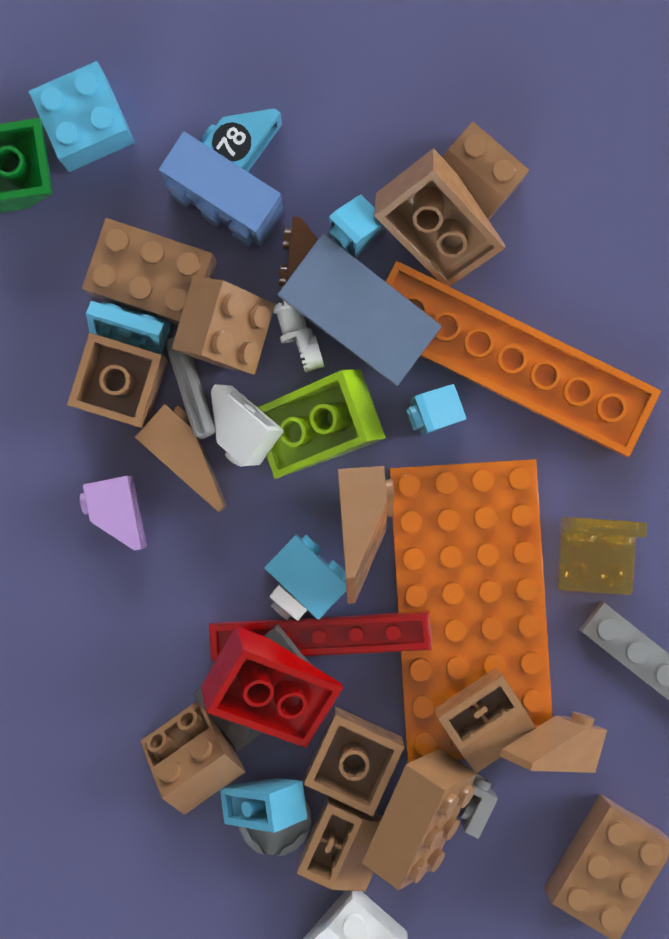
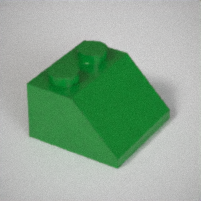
[0,118,53,213]

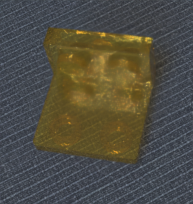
[558,516,647,595]

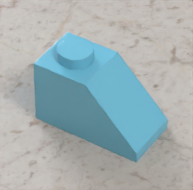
[220,778,307,833]

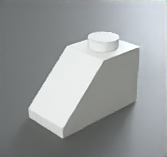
[211,384,284,467]

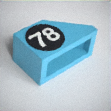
[201,108,282,172]

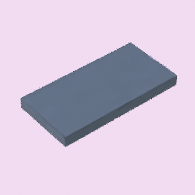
[277,234,442,386]

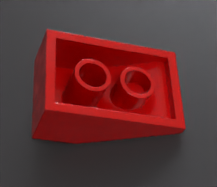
[201,626,343,748]

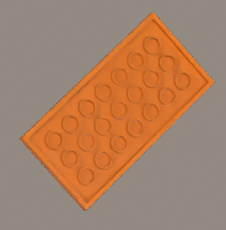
[389,459,553,763]

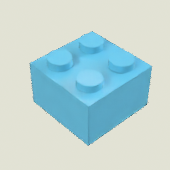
[28,61,135,172]

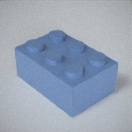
[159,131,284,248]

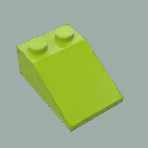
[257,369,386,479]

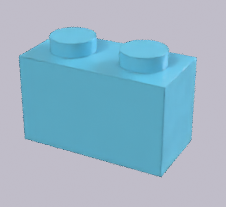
[264,534,347,620]

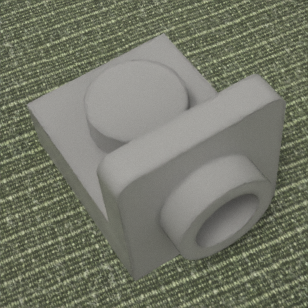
[459,774,498,839]

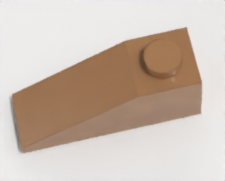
[135,404,227,512]
[500,712,607,773]

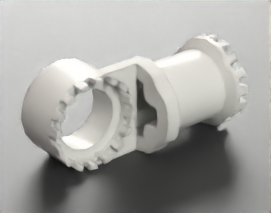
[273,301,324,372]

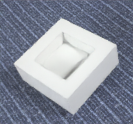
[269,583,307,621]

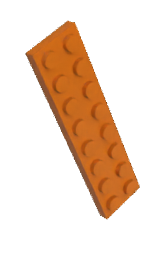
[386,261,661,457]

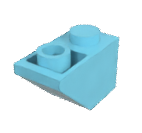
[329,194,386,259]
[406,384,467,436]

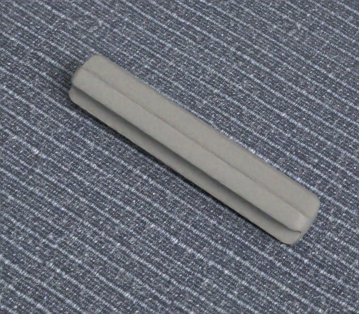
[166,336,215,439]

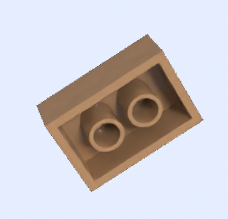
[82,218,217,325]
[362,749,477,890]
[544,794,669,939]

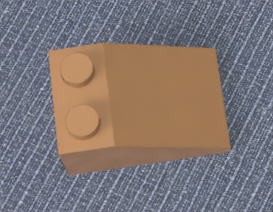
[442,121,529,220]
[374,148,505,287]
[338,466,394,604]

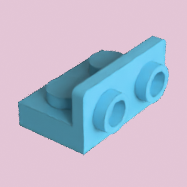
[86,301,171,354]

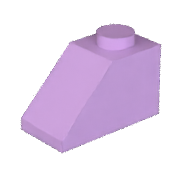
[80,476,147,551]

